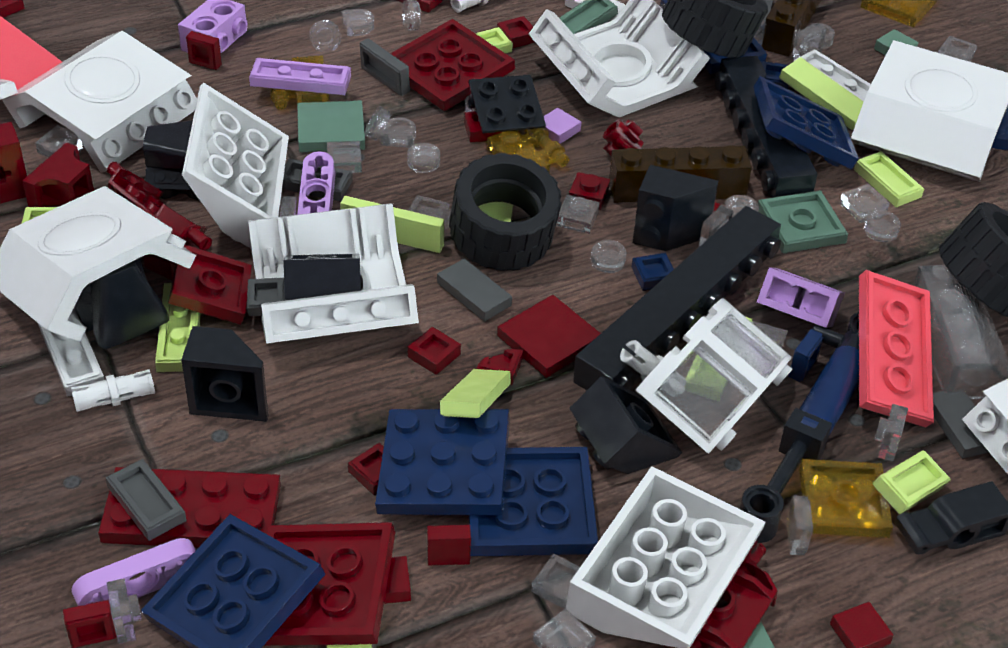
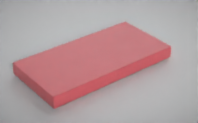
[0,16,62,90]
[859,270,934,428]

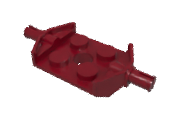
[107,162,212,251]
[664,541,778,648]

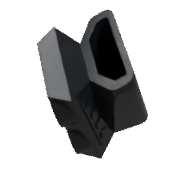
[143,120,199,200]
[75,257,169,349]

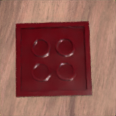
[390,19,515,112]
[264,522,396,646]

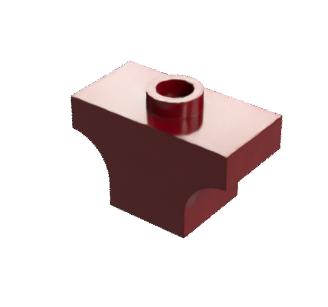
[22,142,94,207]

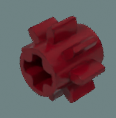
[603,119,644,156]

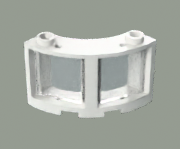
[636,298,792,454]

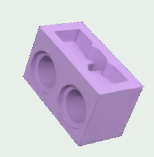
[178,0,248,53]
[757,267,845,328]

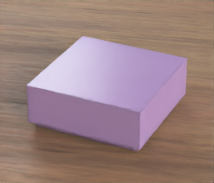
[535,108,581,144]

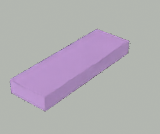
[249,58,351,95]

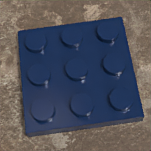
[753,76,859,170]
[375,409,510,515]
[469,447,598,556]
[141,514,325,648]

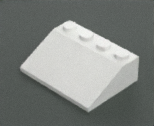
[182,83,289,248]
[565,466,765,648]

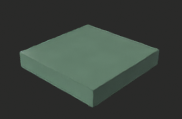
[297,100,365,152]
[757,190,848,253]

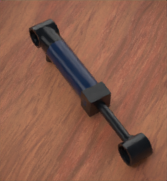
[740,312,859,543]

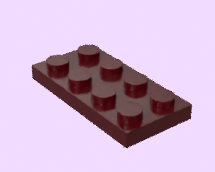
[98,467,281,548]

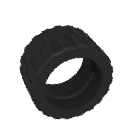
[662,0,768,58]
[449,153,562,271]
[939,202,1008,317]

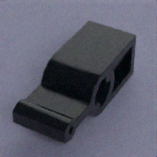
[895,481,1008,555]

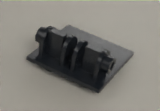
[468,75,546,134]

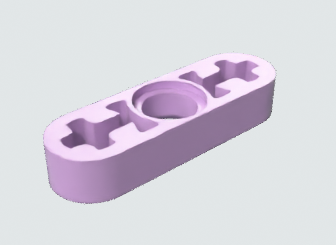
[297,151,336,215]
[72,538,196,608]

